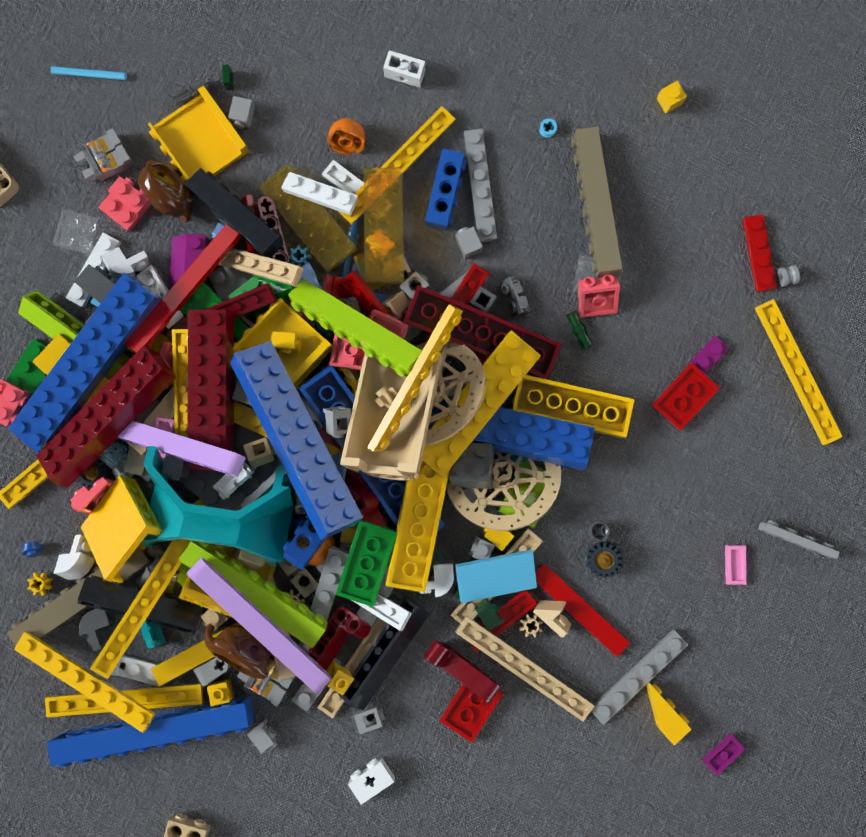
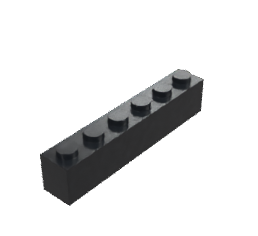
[184,168,284,258]
[78,575,203,634]
[338,597,430,710]

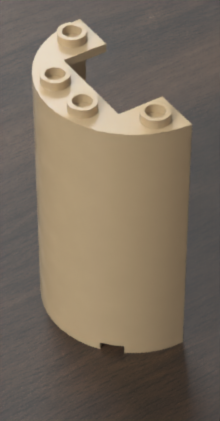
[340,354,442,480]

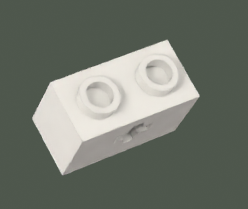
[383,50,425,88]
[348,757,395,805]

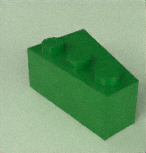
[228,276,295,318]

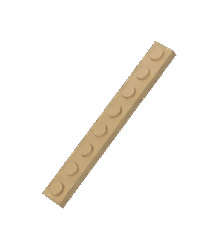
[455,615,594,722]

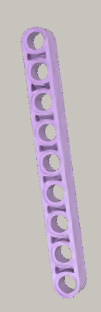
[117,421,246,477]
[187,558,332,694]

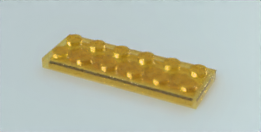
[259,164,358,273]
[363,168,404,284]

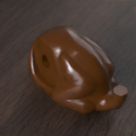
[138,160,193,223]
[203,624,270,679]

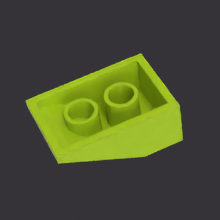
[498,462,553,528]

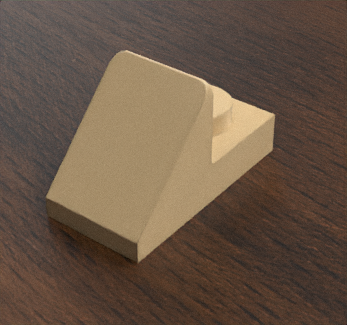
[533,600,571,638]

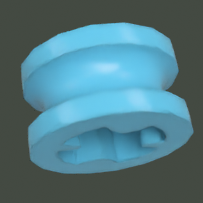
[539,118,557,138]

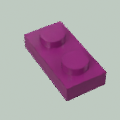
[688,336,729,374]
[702,733,745,776]

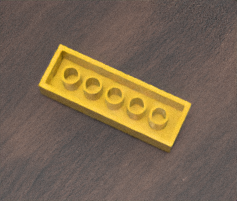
[511,375,635,438]

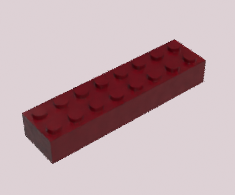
[402,285,562,380]
[187,309,234,470]
[36,345,176,488]

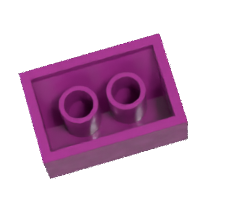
[169,234,210,290]

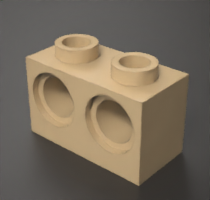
[164,813,211,837]

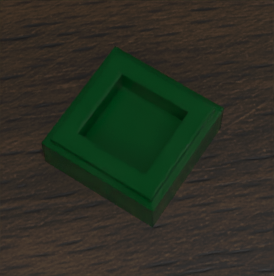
[222,64,234,90]

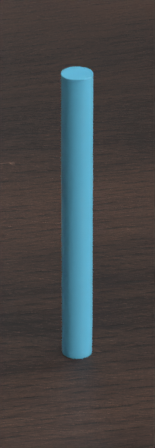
[51,66,127,80]

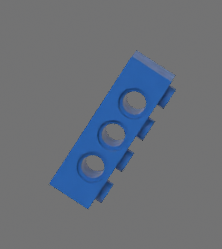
[425,148,467,231]
[283,515,326,571]

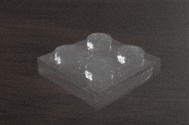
[52,209,101,256]

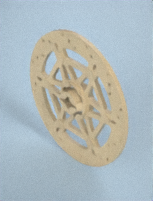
[415,341,486,446]
[446,451,561,531]

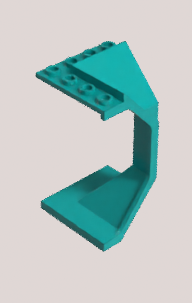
[141,446,294,567]

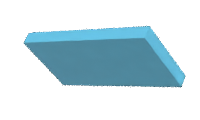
[455,550,537,603]

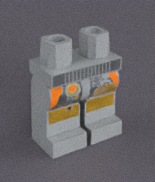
[73,128,134,182]
[237,655,294,706]

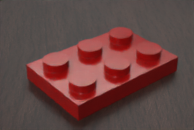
[651,362,720,431]
[439,684,504,743]

